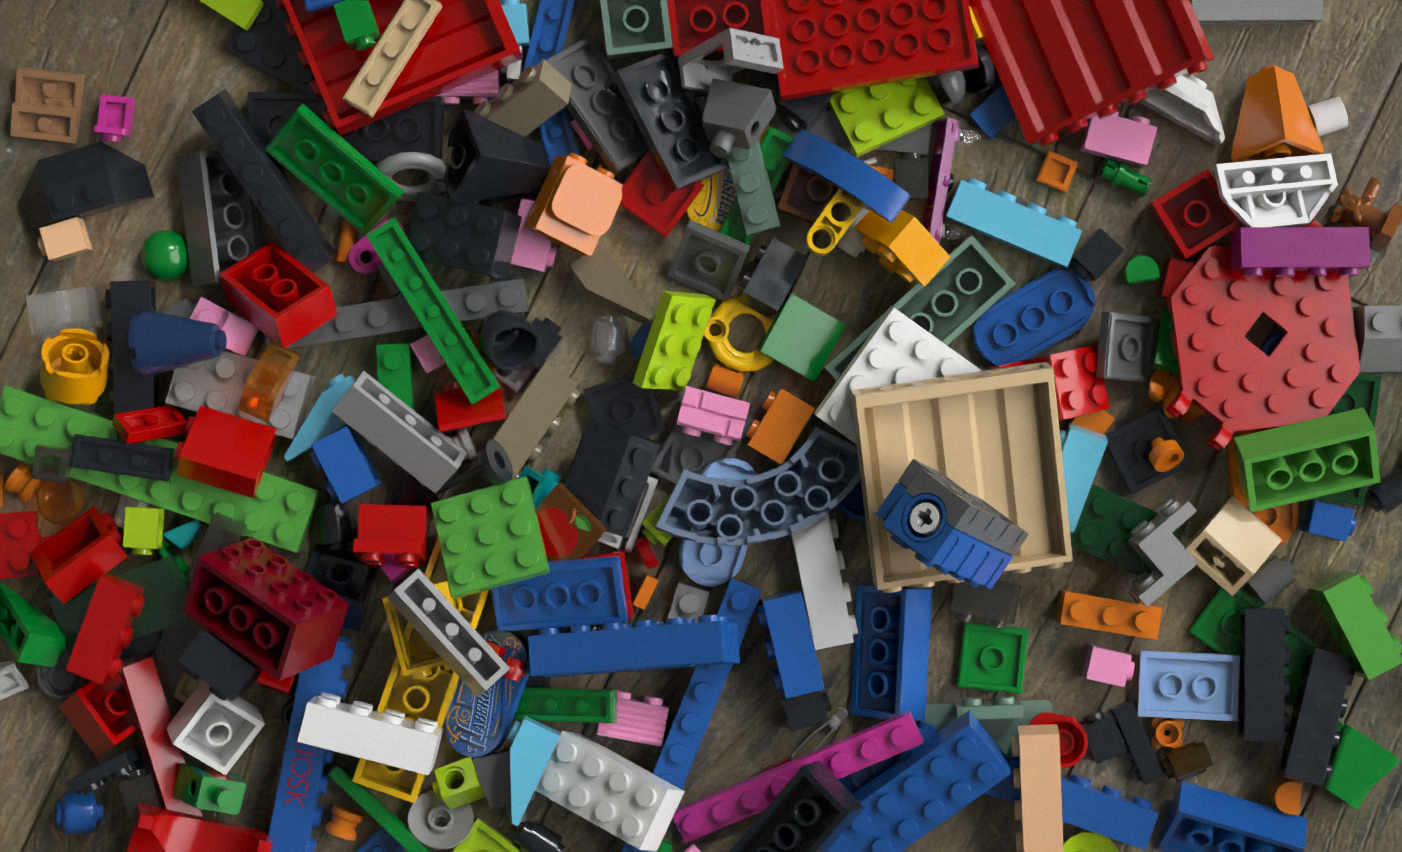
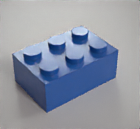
[757,589,825,699]

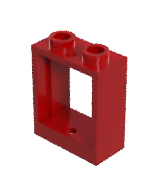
[31,505,129,604]

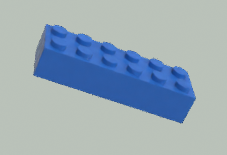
[528,615,740,678]
[827,710,1011,852]

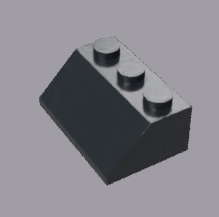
[564,418,660,537]

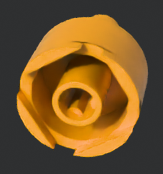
[40,328,109,405]

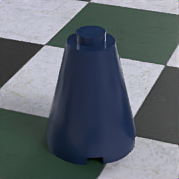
[128,310,227,376]

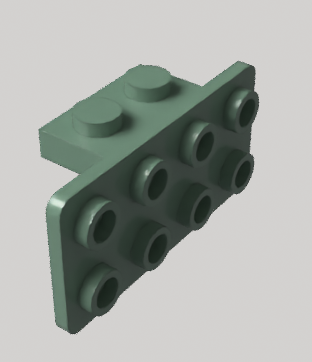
[924,696,1052,757]

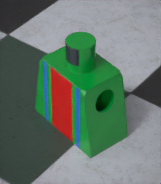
[172,763,246,815]

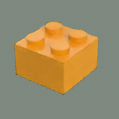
[854,210,950,287]

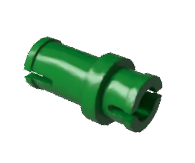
[1099,157,1152,198]

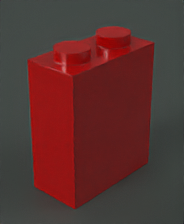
[174,405,276,499]

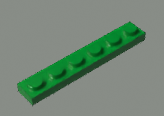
[366,218,501,405]

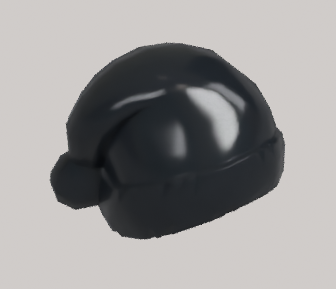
[478,310,540,377]

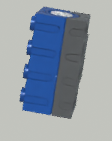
[875,459,1029,589]

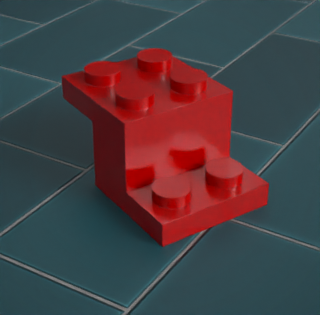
[991,344,1110,420]
[353,504,431,569]

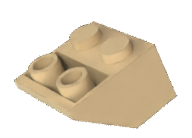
[1185,496,1282,596]

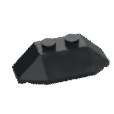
[19,142,155,233]

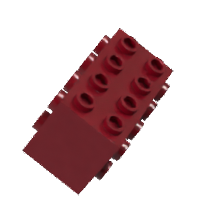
[183,537,349,681]

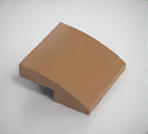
[10,67,85,144]

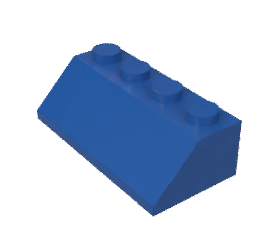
[850,584,932,721]
[1158,781,1307,852]

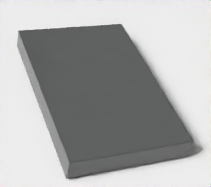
[651,386,754,486]

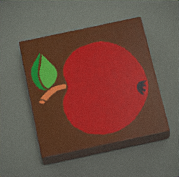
[536,483,607,561]

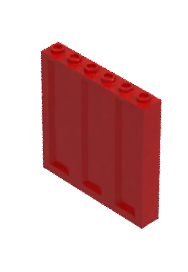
[276,0,523,136]
[968,0,1215,147]

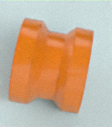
[4,462,45,504]
[324,804,364,841]

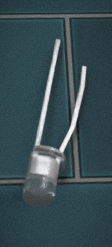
[791,708,848,758]

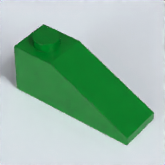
[0,584,66,667]

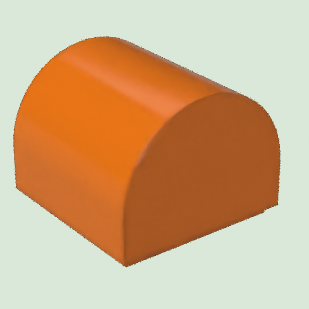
[706,363,745,399]
[1269,778,1303,815]

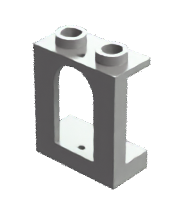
[678,28,783,93]

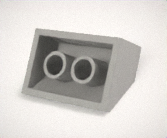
[1355,305,1402,372]

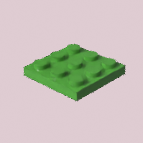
[431,477,550,599]

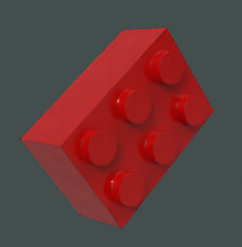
[667,0,772,61]
[219,241,337,349]

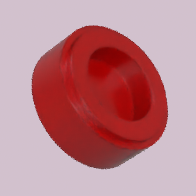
[635,536,660,569]

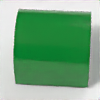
[1121,255,1160,285]

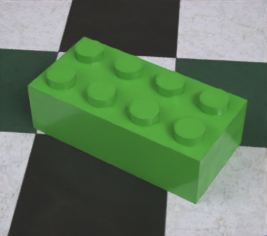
[1234,408,1380,513]

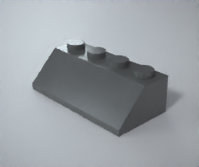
[176,151,265,287]

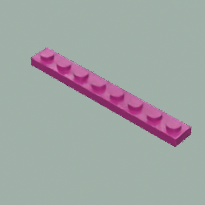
[673,711,924,843]

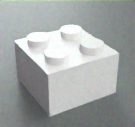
[166,680,265,775]

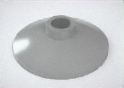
[408,790,474,850]

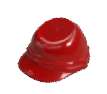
[1029,712,1088,768]

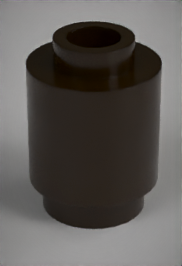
[1161,741,1213,783]

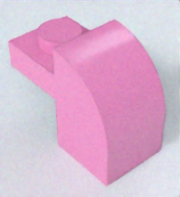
[190,297,260,356]

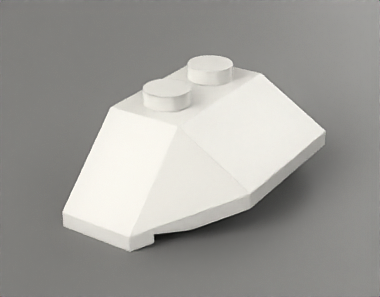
[1138,75,1225,146]
[1213,153,1338,227]

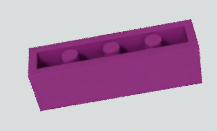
[1230,227,1370,277]

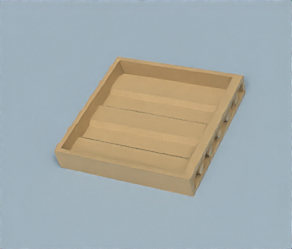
[850,362,1073,593]

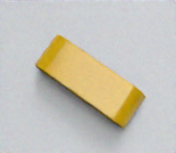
[806,189,864,256]

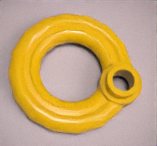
[704,295,778,372]

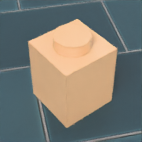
[38,217,93,262]

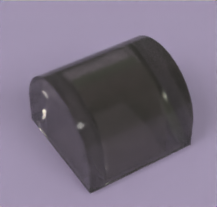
[32,444,72,483]

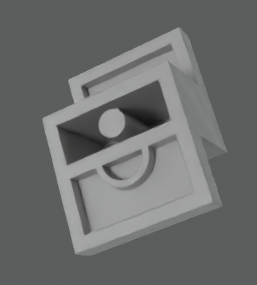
[1127,499,1198,607]

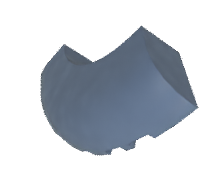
[655,427,861,546]

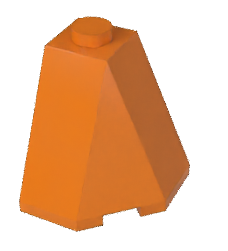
[1231,65,1324,162]

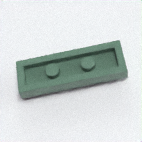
[727,139,781,236]

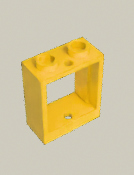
[382,580,458,680]

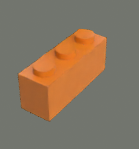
[1055,589,1163,640]

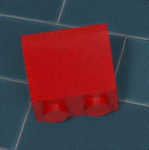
[434,380,508,432]
[59,663,138,759]

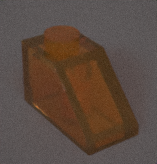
[238,341,301,423]

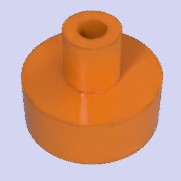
[1149,437,1184,472]

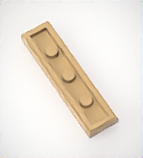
[342,0,442,118]

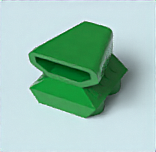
[1322,721,1400,810]

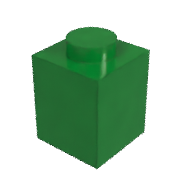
[333,0,381,51]

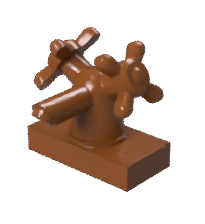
[1328,177,1402,253]

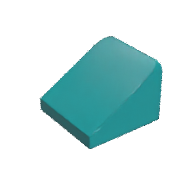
[163,520,206,549]

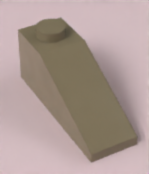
[570,243,654,328]

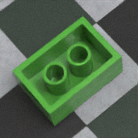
[1309,570,1402,680]

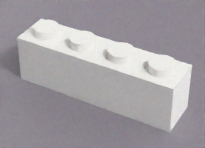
[791,513,858,650]

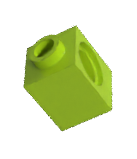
[123,506,164,555]
[432,756,486,810]

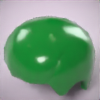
[141,230,189,283]

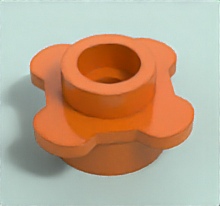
[1150,717,1184,749]

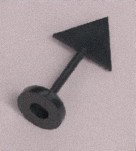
[390,439,513,513]

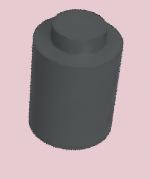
[1245,555,1296,605]

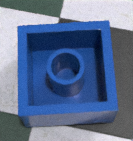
[310,426,383,504]

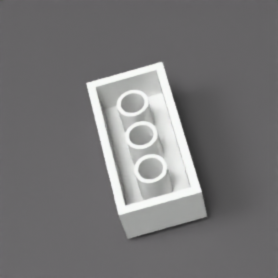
[297,692,443,775]
[535,731,685,851]

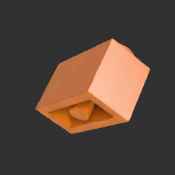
[745,388,815,465]

